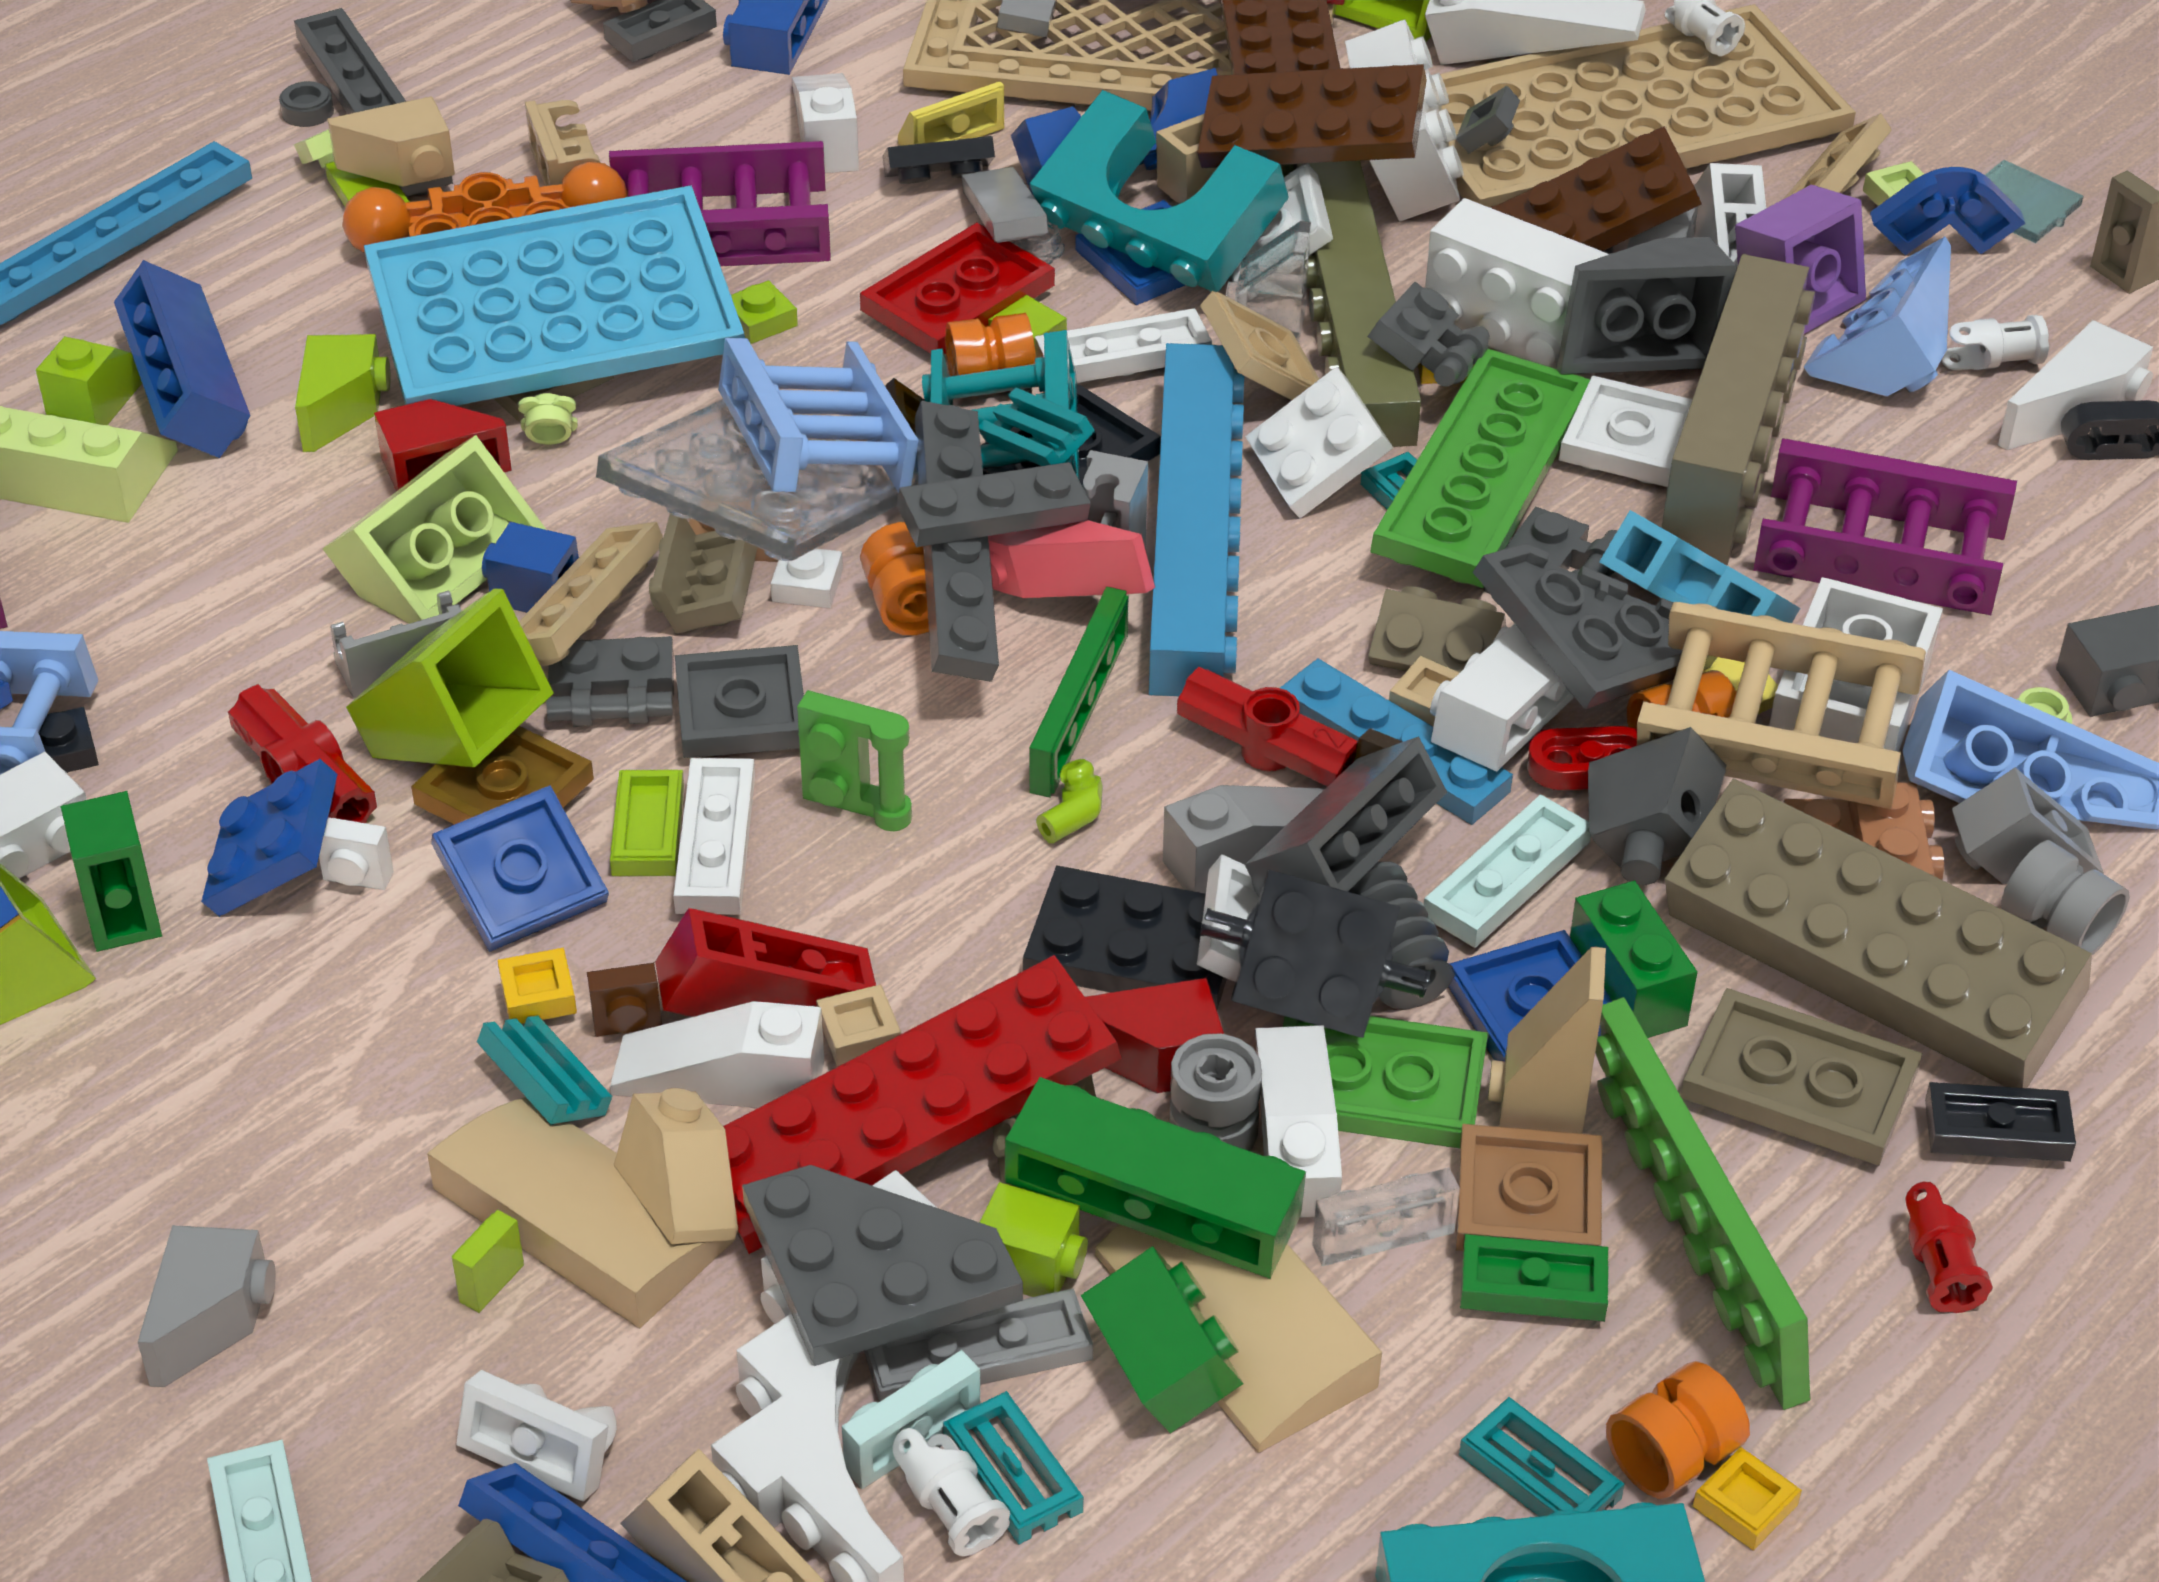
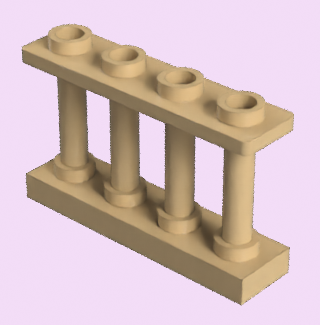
[1637,602,1926,809]

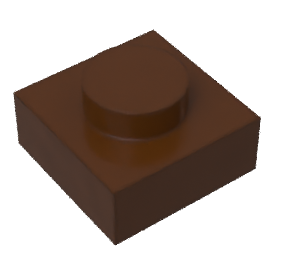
[587,962,662,1037]

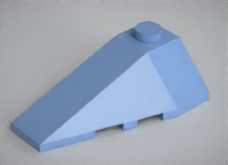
[1902,670,2159,830]

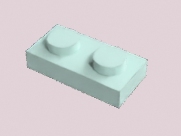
[842,1350,981,1489]

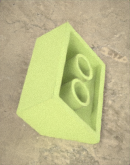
[0,406,178,523]
[322,435,547,624]

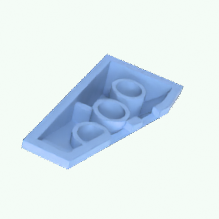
[1804,237,1951,396]

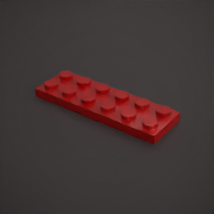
[723,955,1122,1254]

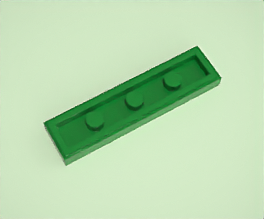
[1029,587,1129,798]

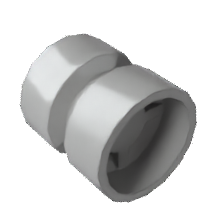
[2001,840,2130,955]
[1169,1034,1262,1151]

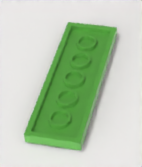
[1370,349,1590,588]
[1595,997,1810,1410]

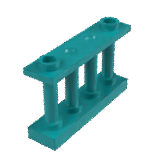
[922,330,1080,481]

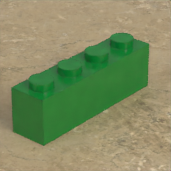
[1004,1077,1306,1279]

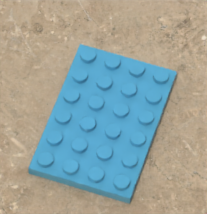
[364,185,745,406]

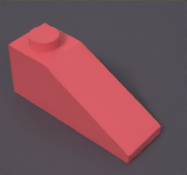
[988,520,1155,598]

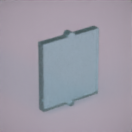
[1985,160,2084,243]

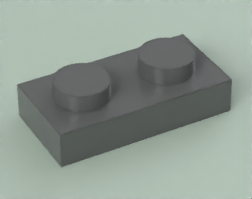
[603,0,717,62]

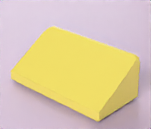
[898,81,1004,146]

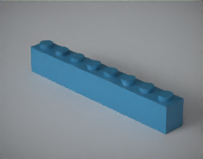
[1149,343,1245,696]

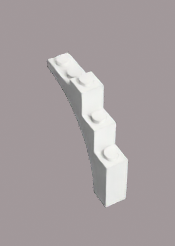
[711,1170,937,1582]

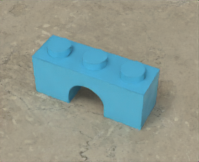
[1599,510,1801,623]

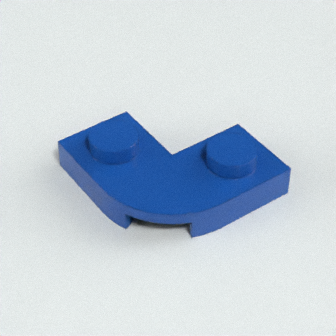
[1870,167,2025,256]

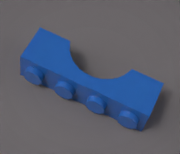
[1010,68,1218,195]

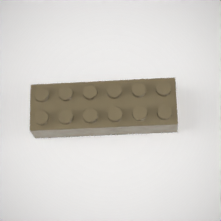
[1662,254,1815,565]
[1665,778,2092,1088]

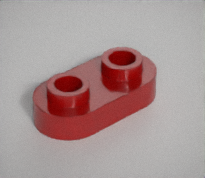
[1527,726,1637,790]

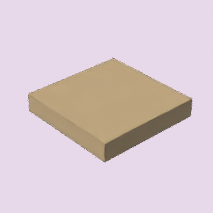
[1200,291,1319,400]

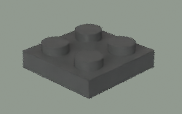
[674,645,804,758]

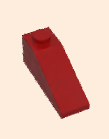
[655,908,876,1017]

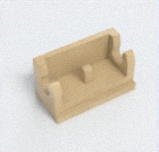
[525,100,601,186]

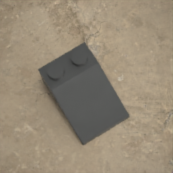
[1557,237,1737,374]

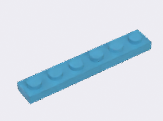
[0,141,252,326]

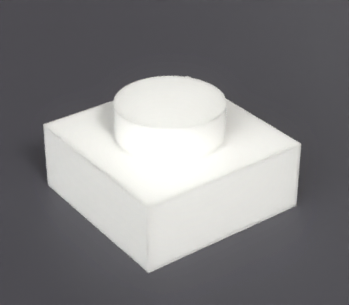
[771,545,843,609]
[319,817,394,890]

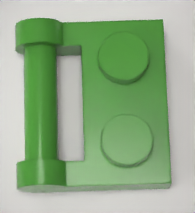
[797,690,912,831]

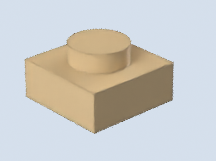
[1389,656,1459,726]
[817,984,901,1066]

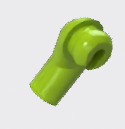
[1036,759,1103,844]

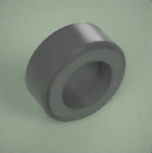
[279,81,334,127]

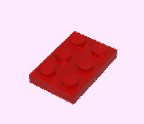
[860,222,1055,354]

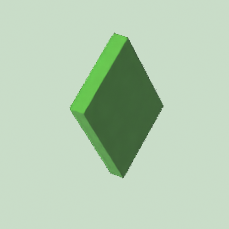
[1283,1016,1488,1149]

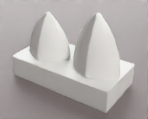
[456,1370,617,1502]

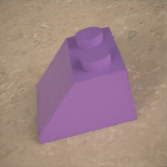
[1735,184,1866,334]

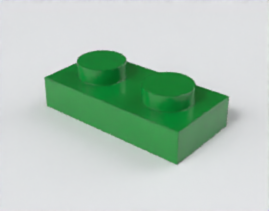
[1460,1234,1609,1322]

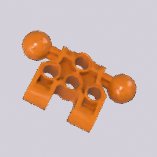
[342,161,627,253]

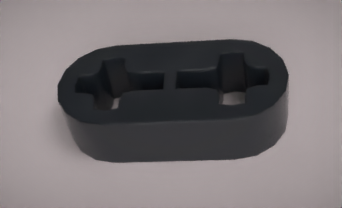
[2061,400,2159,460]

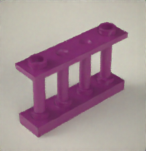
[609,141,831,266]
[1753,438,2017,615]

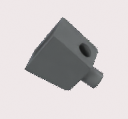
[1588,727,1727,885]

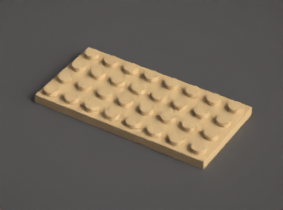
[1440,4,1856,207]

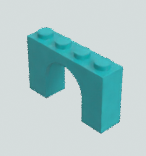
[1030,90,1289,292]
[1375,1502,1705,1582]

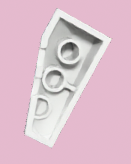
[1425,0,1646,65]

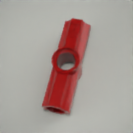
[1177,667,1358,787]
[228,684,377,823]

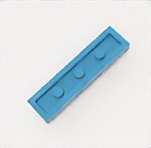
[1280,658,1513,825]

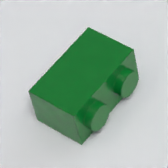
[60,791,162,952]
[1570,880,1698,1038]
[1081,1246,1244,1434]

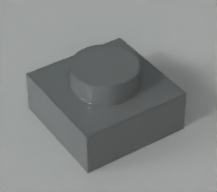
[1456,86,1520,154]

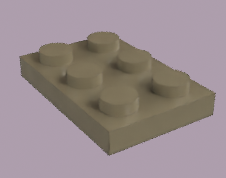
[1681,988,1923,1166]

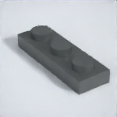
[897,462,1091,547]

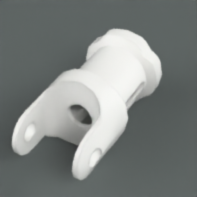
[1664,0,1745,56]
[1941,315,2049,371]
[893,1428,1010,1556]

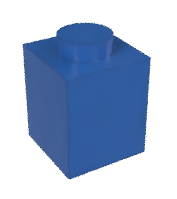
[482,522,579,613]

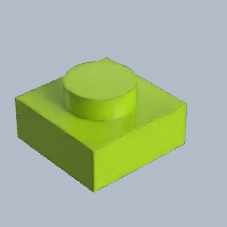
[731,280,798,344]

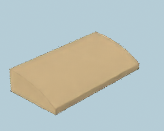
[427,1097,736,1329]
[1095,1224,1382,1453]

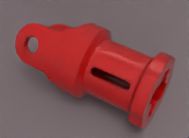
[1905,1181,1993,1313]

